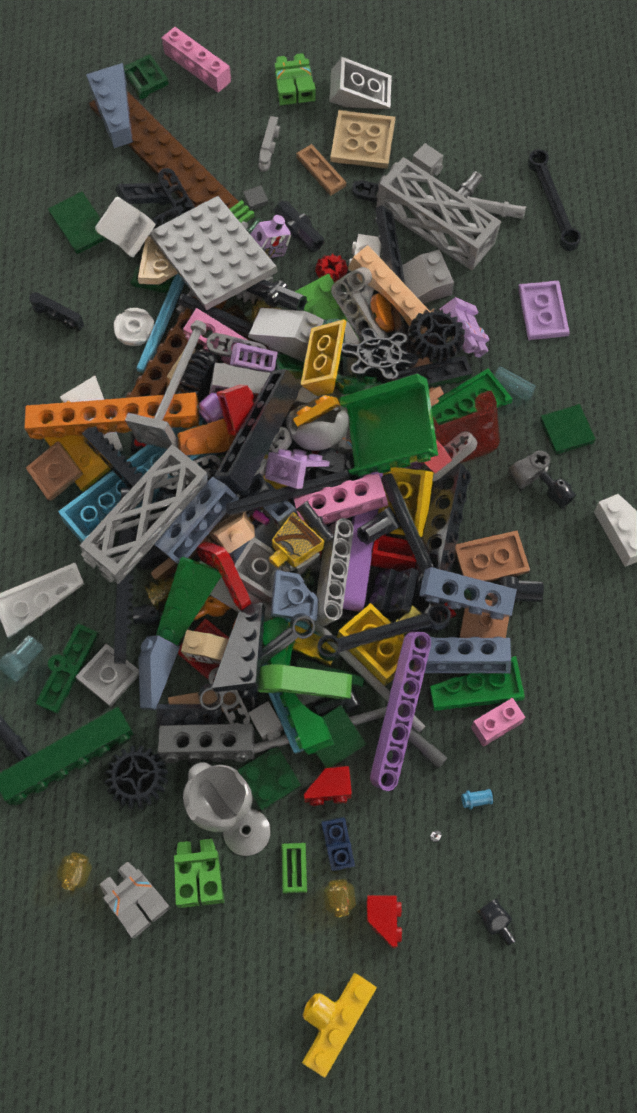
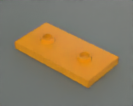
[44,400,110,491]

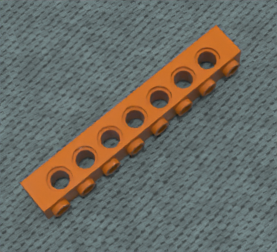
[25,393,199,439]

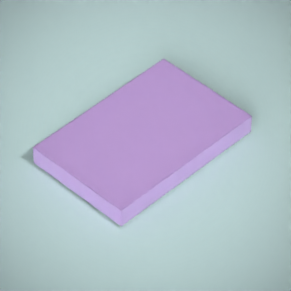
[518,281,570,340]

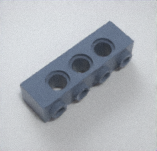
[154,477,239,564]
[419,567,517,620]
[419,637,511,673]

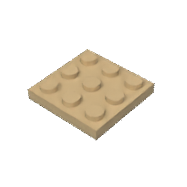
[330,110,395,169]

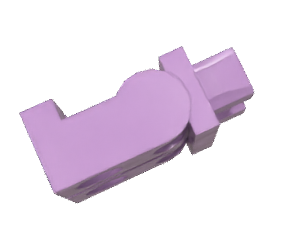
[440,297,489,358]

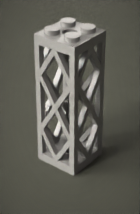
[376,157,501,270]
[80,444,207,584]

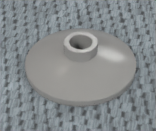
[223,808,270,856]

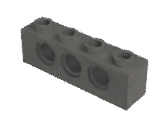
[158,724,255,763]

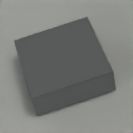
[243,185,269,211]

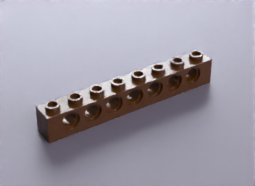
[125,296,229,416]

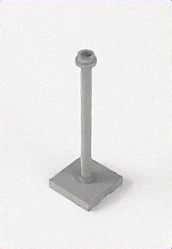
[125,320,206,449]

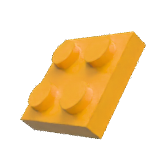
[293,395,340,427]

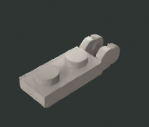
[258,116,280,172]

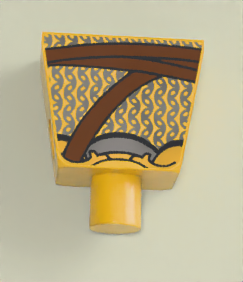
[269,512,324,568]

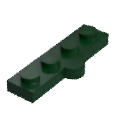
[35,624,99,715]

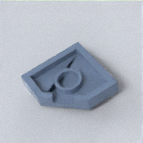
[270,570,319,623]

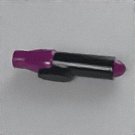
[247,508,270,526]

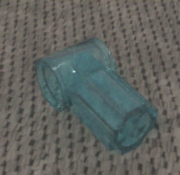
[0,635,44,682]

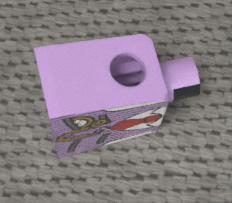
[251,215,291,258]

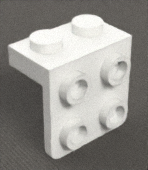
[95,197,156,257]

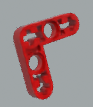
[196,541,251,610]

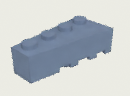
[86,63,132,148]

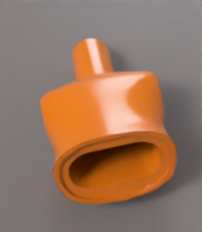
[194,596,231,620]

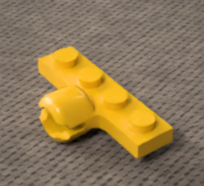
[302,973,377,1078]

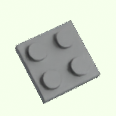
[76,643,139,707]

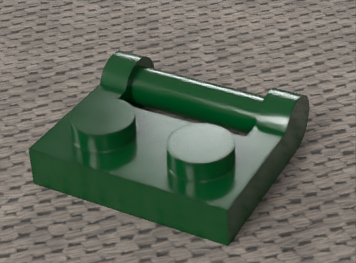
[124,54,169,100]
[334,373,384,395]

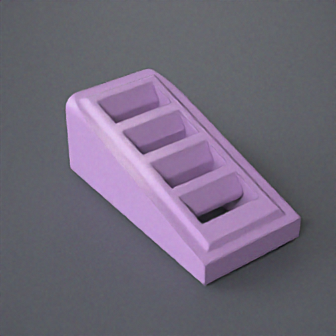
[230,343,277,373]

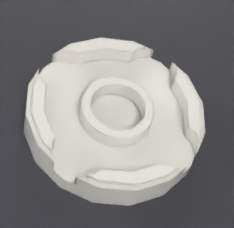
[114,308,154,346]

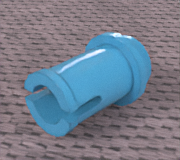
[461,789,493,810]

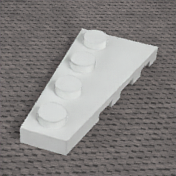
[60,376,123,452]
[0,563,84,638]

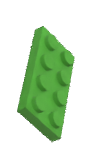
[295,274,362,362]

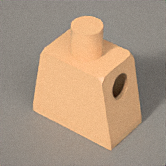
[209,512,255,553]

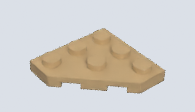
[138,236,178,284]

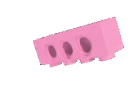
[162,27,231,93]
[183,308,268,365]
[294,473,388,525]

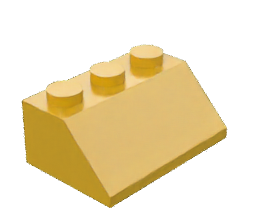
[301,319,347,396]
[378,467,433,537]
[337,603,405,686]

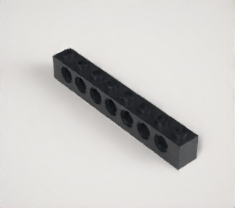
[410,463,471,633]

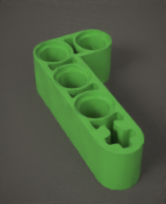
[257,665,352,699]

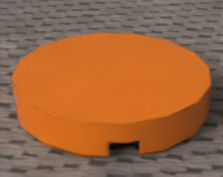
[370,293,395,333]

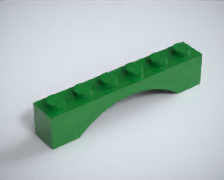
[262,617,334,755]

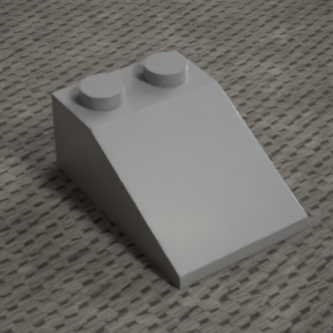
[330,57,392,109]
[402,250,454,303]
[248,308,324,363]

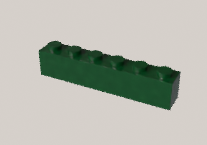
[0,707,134,805]

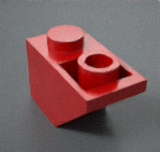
[304,766,352,806]
[367,895,402,948]

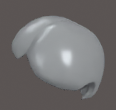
[286,398,349,451]
[183,762,252,832]

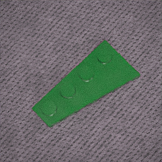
[156,556,221,645]
[430,656,525,711]

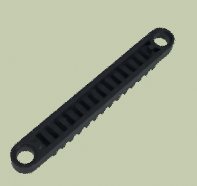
[114,488,136,664]

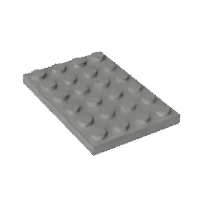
[150,196,278,310]

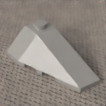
[234,537,290,604]

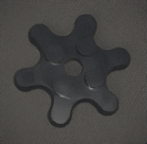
[341,328,419,383]

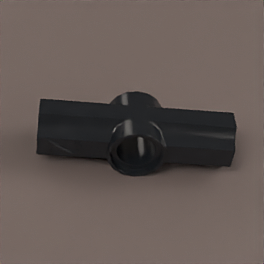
[274,200,325,252]
[246,280,307,311]

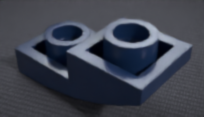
[321,817,355,871]

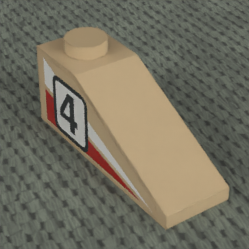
[181,630,229,665]

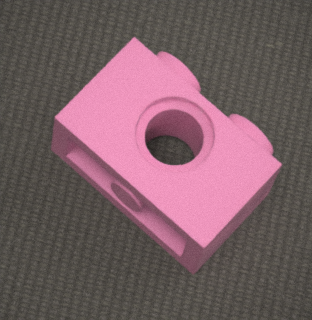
[471,698,526,747]

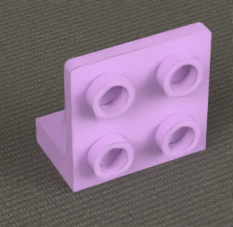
[265,449,329,489]

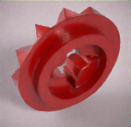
[316,253,348,283]

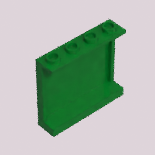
[339,374,438,478]

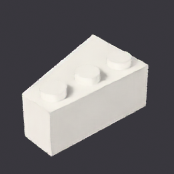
[594,494,637,567]

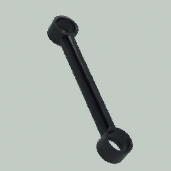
[528,149,581,251]
[317,604,451,661]
[198,613,315,710]

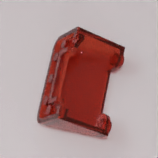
[422,390,500,472]

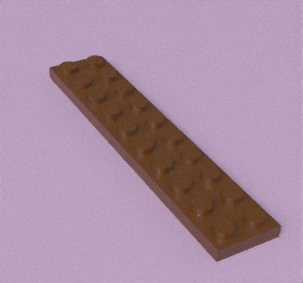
[89,91,239,209]

